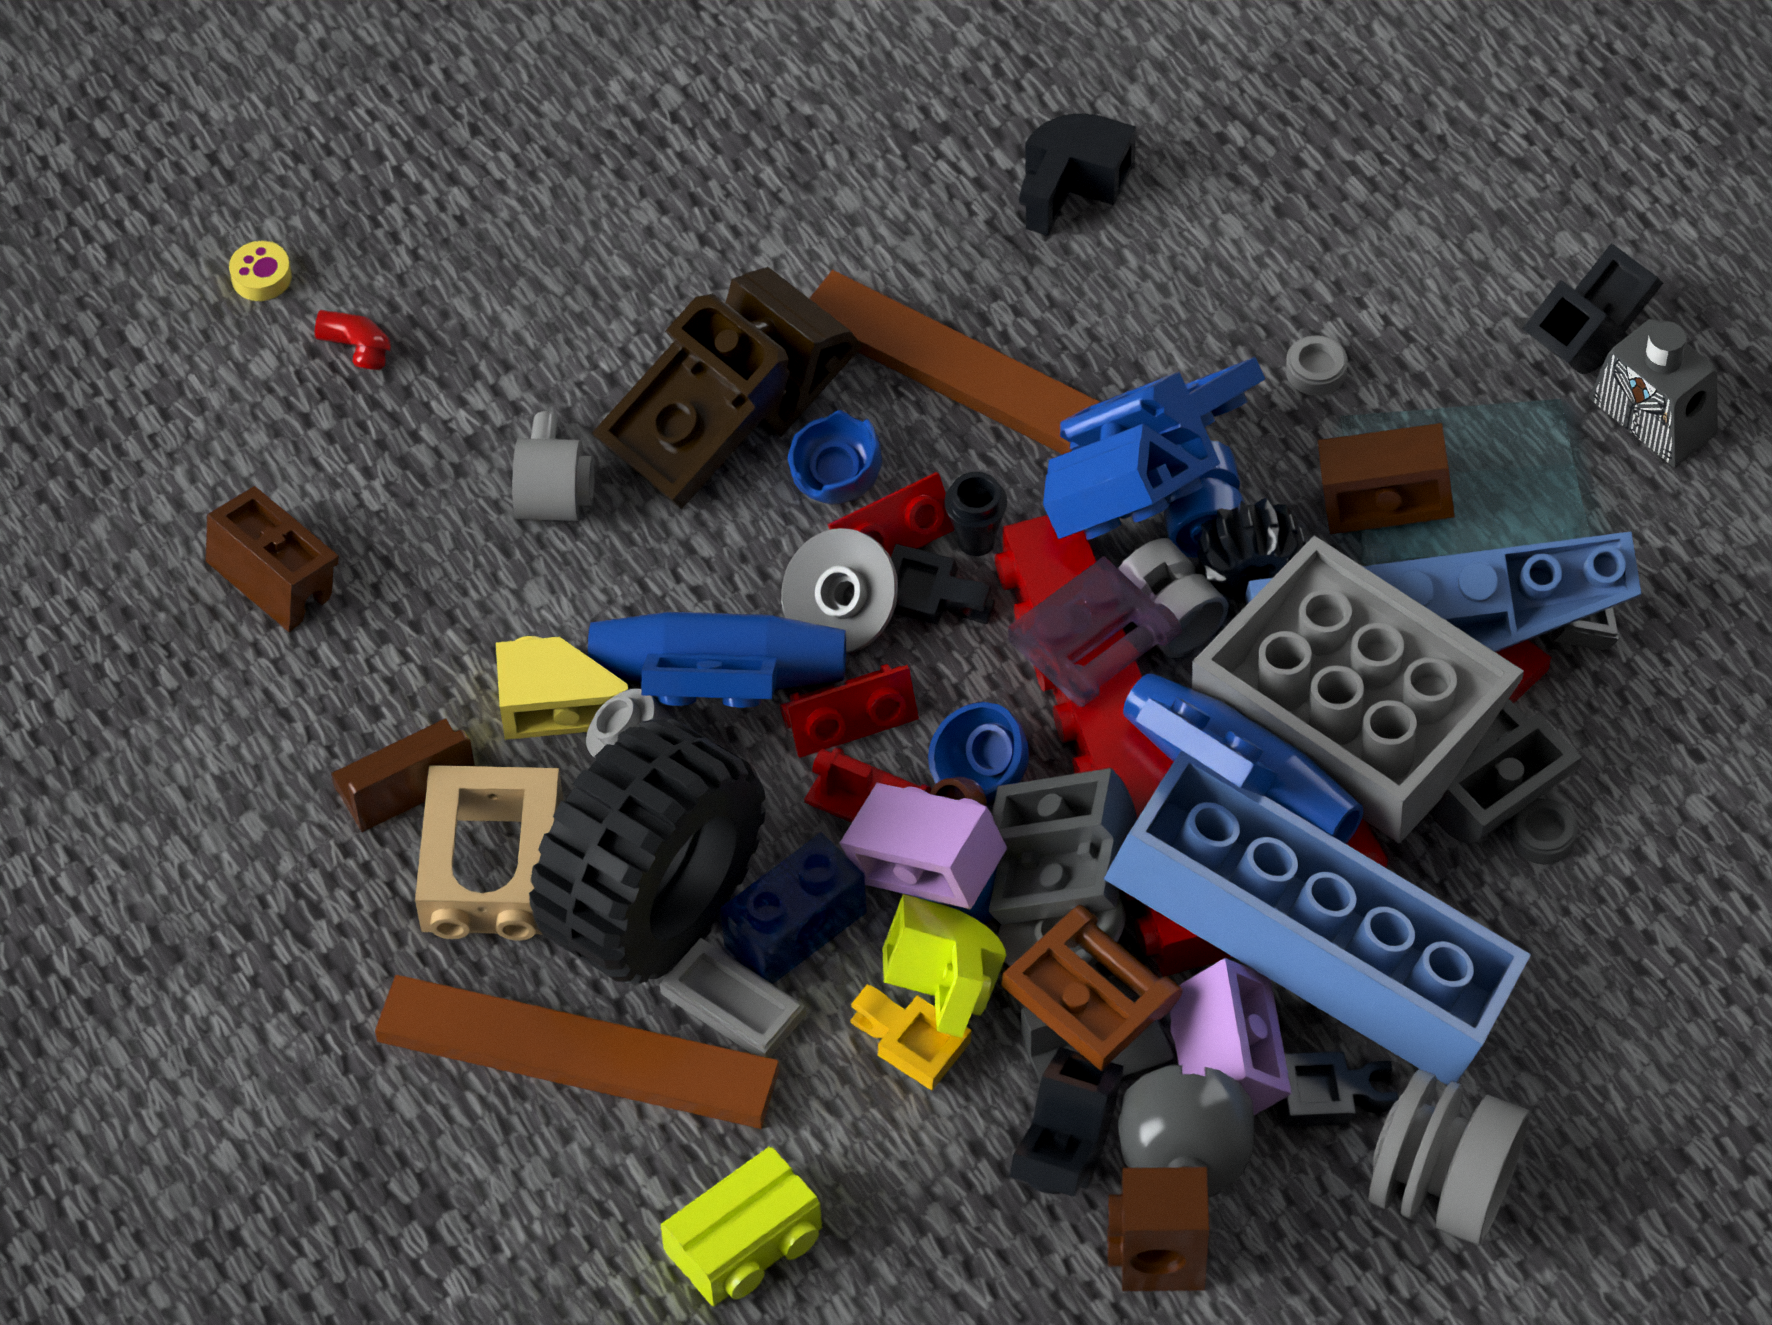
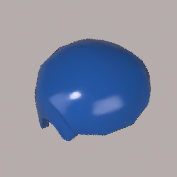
[787,410,883,505]

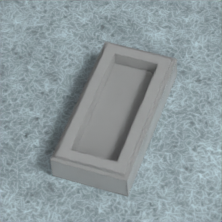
[660,938,806,1058]

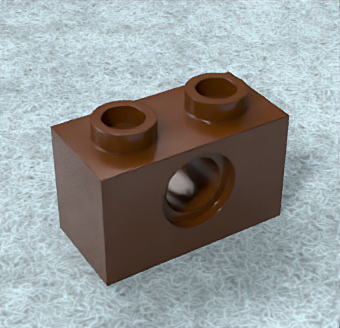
[1107,1167,1209,1291]

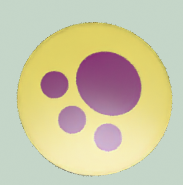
[229,241,292,301]

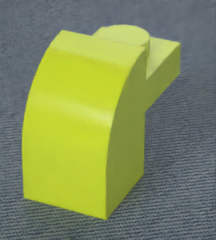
[882,894,1006,1038]

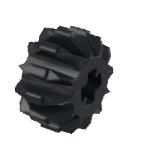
[1197,498,1306,599]

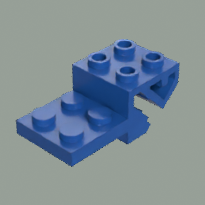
[1043,357,1265,540]

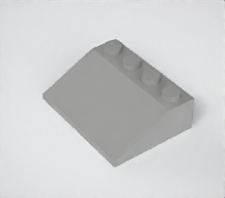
[1192,535,1524,844]

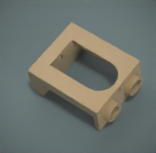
[415,765,564,940]

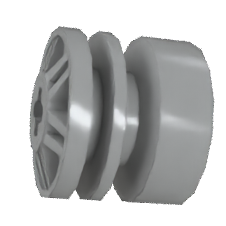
[1368,1069,1531,1246]

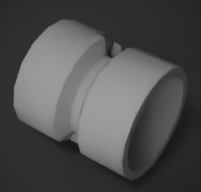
[1110,538,1229,658]

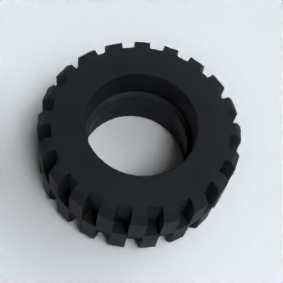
[529,719,766,984]

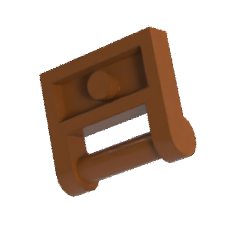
[1001,904,1183,1071]

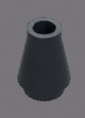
[944,472,1008,556]

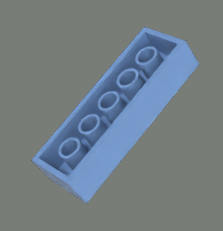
[1104,750,1531,1086]

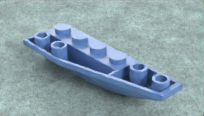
[1245,532,1641,653]

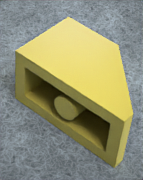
[496,636,628,740]

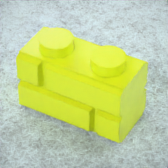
[660,1146,822,1306]

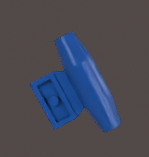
[588,612,846,708]
[1123,673,1364,844]

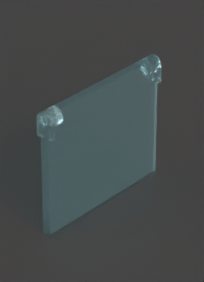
[1340,399,1591,566]

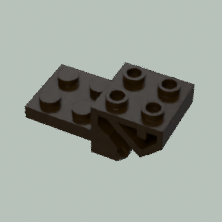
[592,267,862,510]

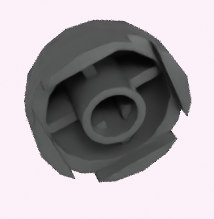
[1118,1065,1255,1198]

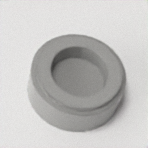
[1286,335,1348,396]

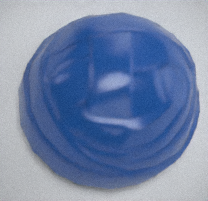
[928,702,1029,805]

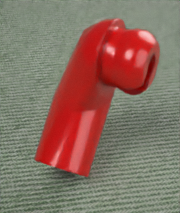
[315,310,391,371]

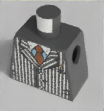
[1589,319,1718,468]

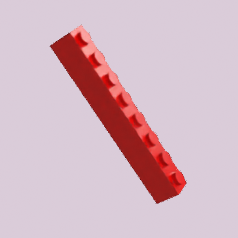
[995,515,1233,977]

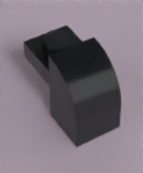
[1019,113,1136,236]
[1522,243,1664,374]
[1009,1047,1124,1197]

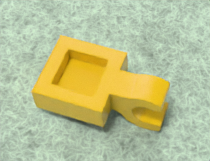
[851,984,972,1091]

